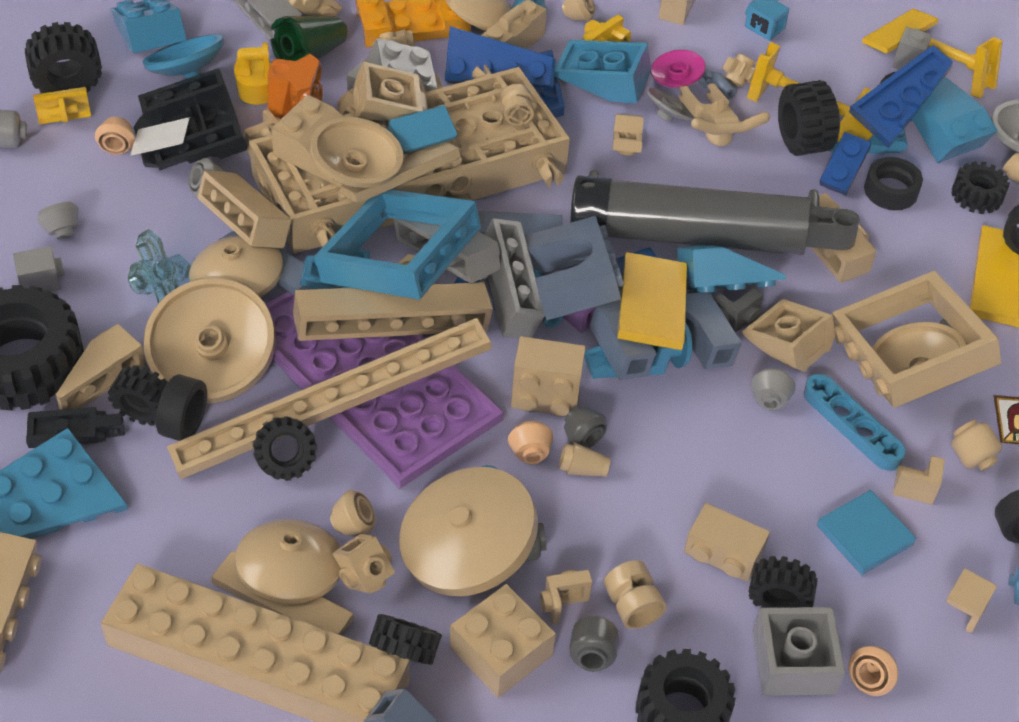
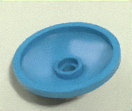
[142,34,224,79]

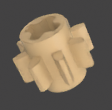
[722,53,756,88]

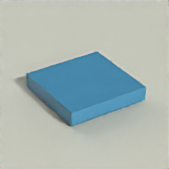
[817,490,917,575]

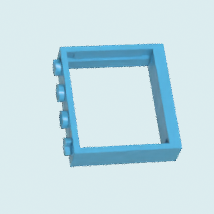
[314,189,481,300]

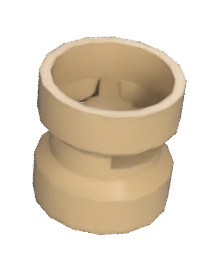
[501,84,534,126]

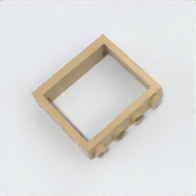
[832,270,1001,408]

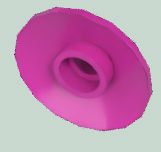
[651,50,706,88]

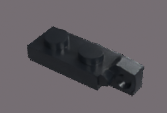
[26,407,125,448]

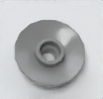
[647,88,696,122]

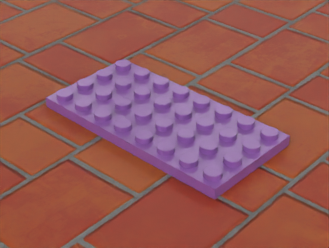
[265,291,504,489]

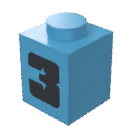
[745,0,790,41]

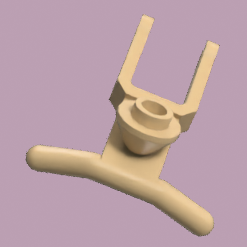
[678,83,770,146]

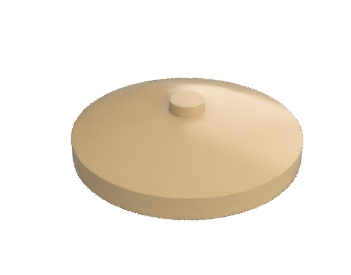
[143,278,276,404]
[399,467,538,596]

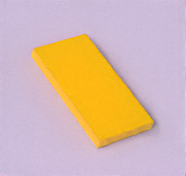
[969,225,1019,328]
[617,252,687,350]

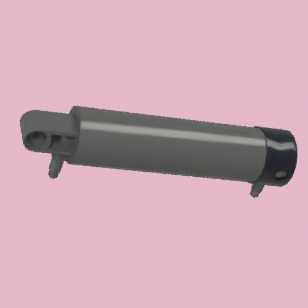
[570,170,860,255]

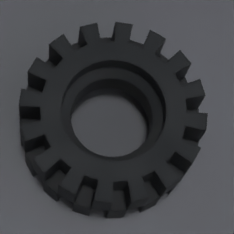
[951,161,1010,214]
[108,365,168,426]
[253,416,317,481]
[748,556,818,608]
[369,614,442,665]

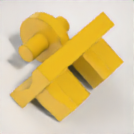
[583,14,631,42]
[33,87,91,125]

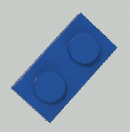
[820,132,871,196]

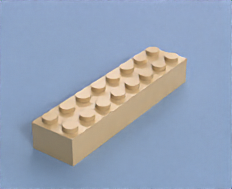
[101,563,410,722]

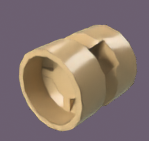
[603,560,667,629]

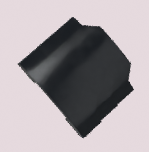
[133,68,248,171]

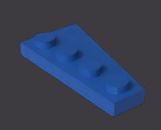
[444,26,556,87]
[849,45,953,149]

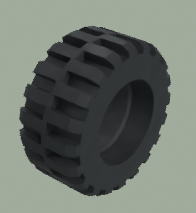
[0,285,84,411]

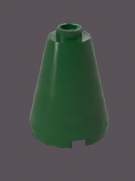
[270,16,348,61]

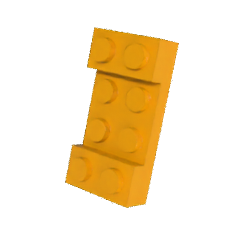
[355,0,471,47]

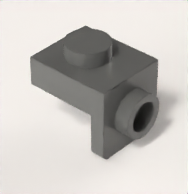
[714,288,763,332]

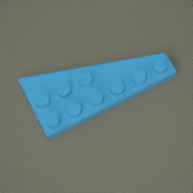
[0,428,128,539]

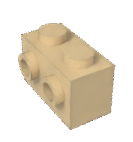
[684,502,770,582]

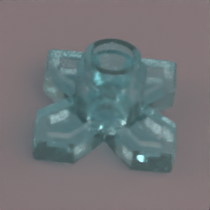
[128,229,191,304]

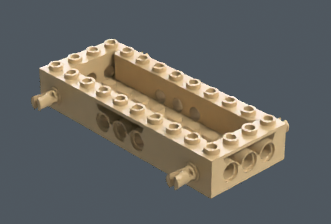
[249,65,570,254]

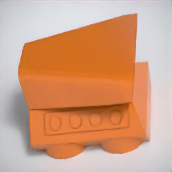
[268,54,323,120]

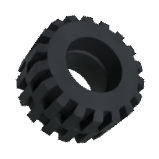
[25,22,102,93]
[778,80,840,156]
[635,649,736,722]

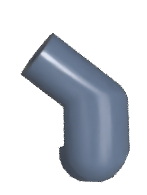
[698,69,736,99]

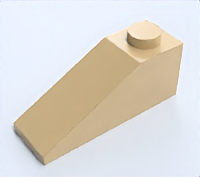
[56,324,146,410]

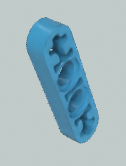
[803,374,905,471]

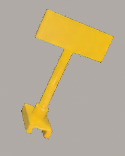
[862,8,1003,98]
[747,42,873,142]

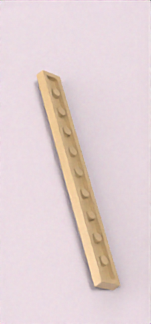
[167,318,492,479]

